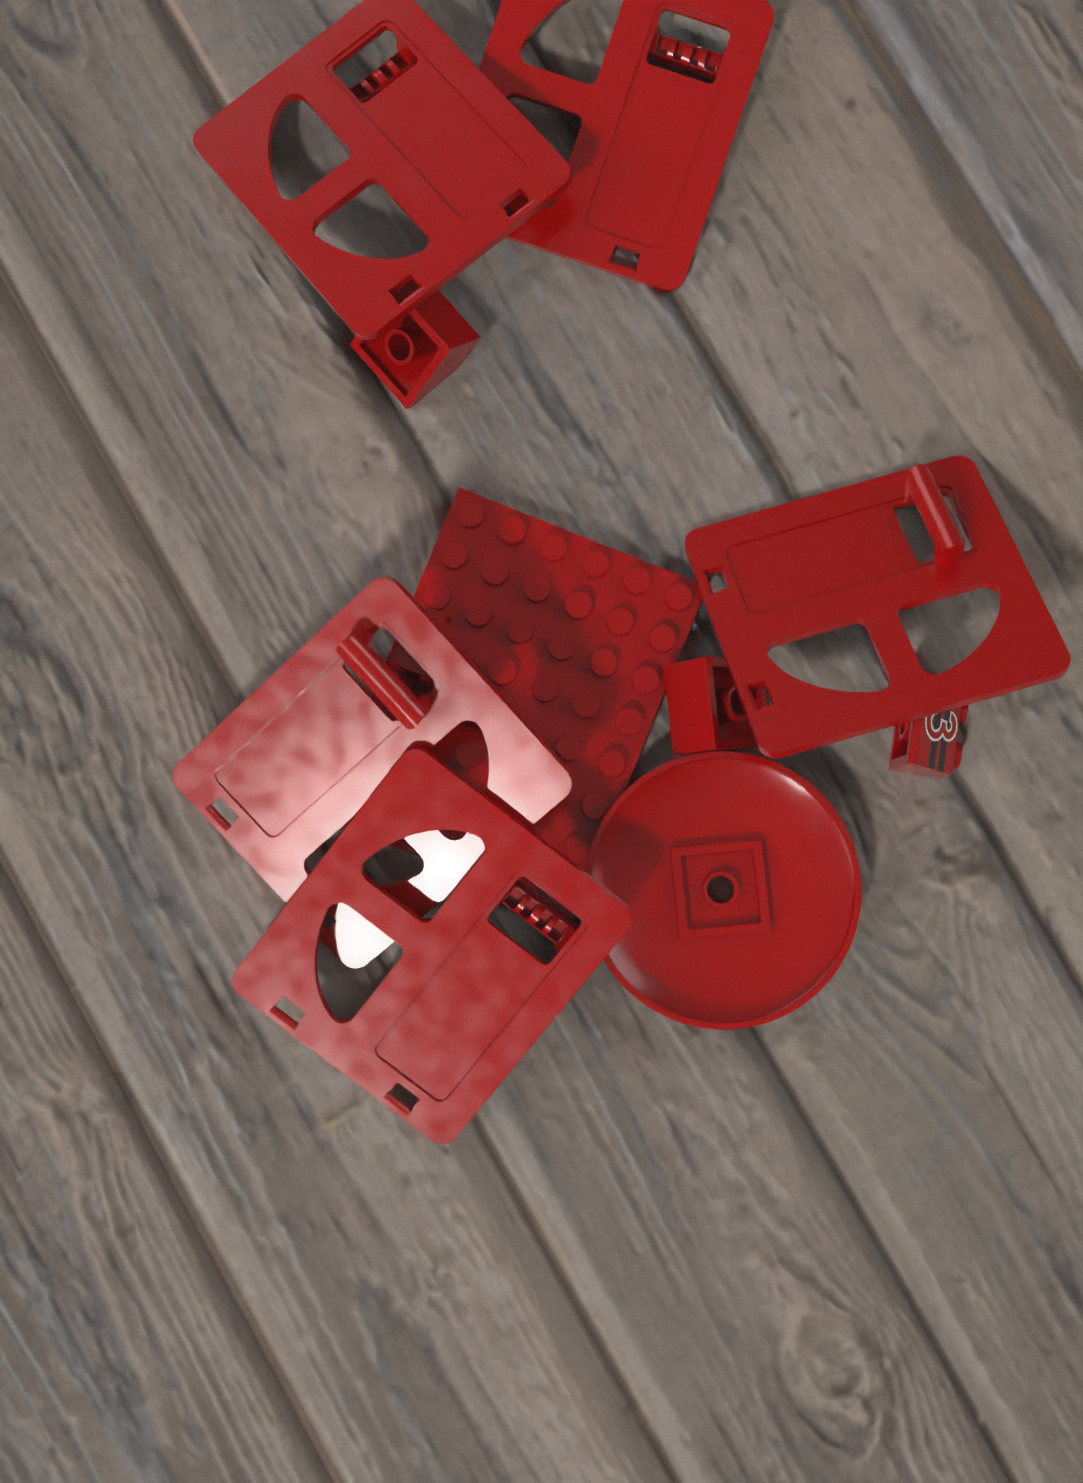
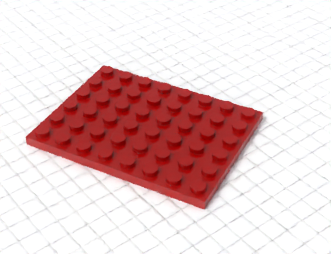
[343,487,702,920]

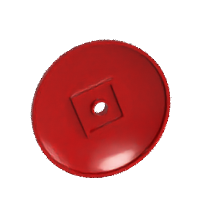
[585,751,862,1030]

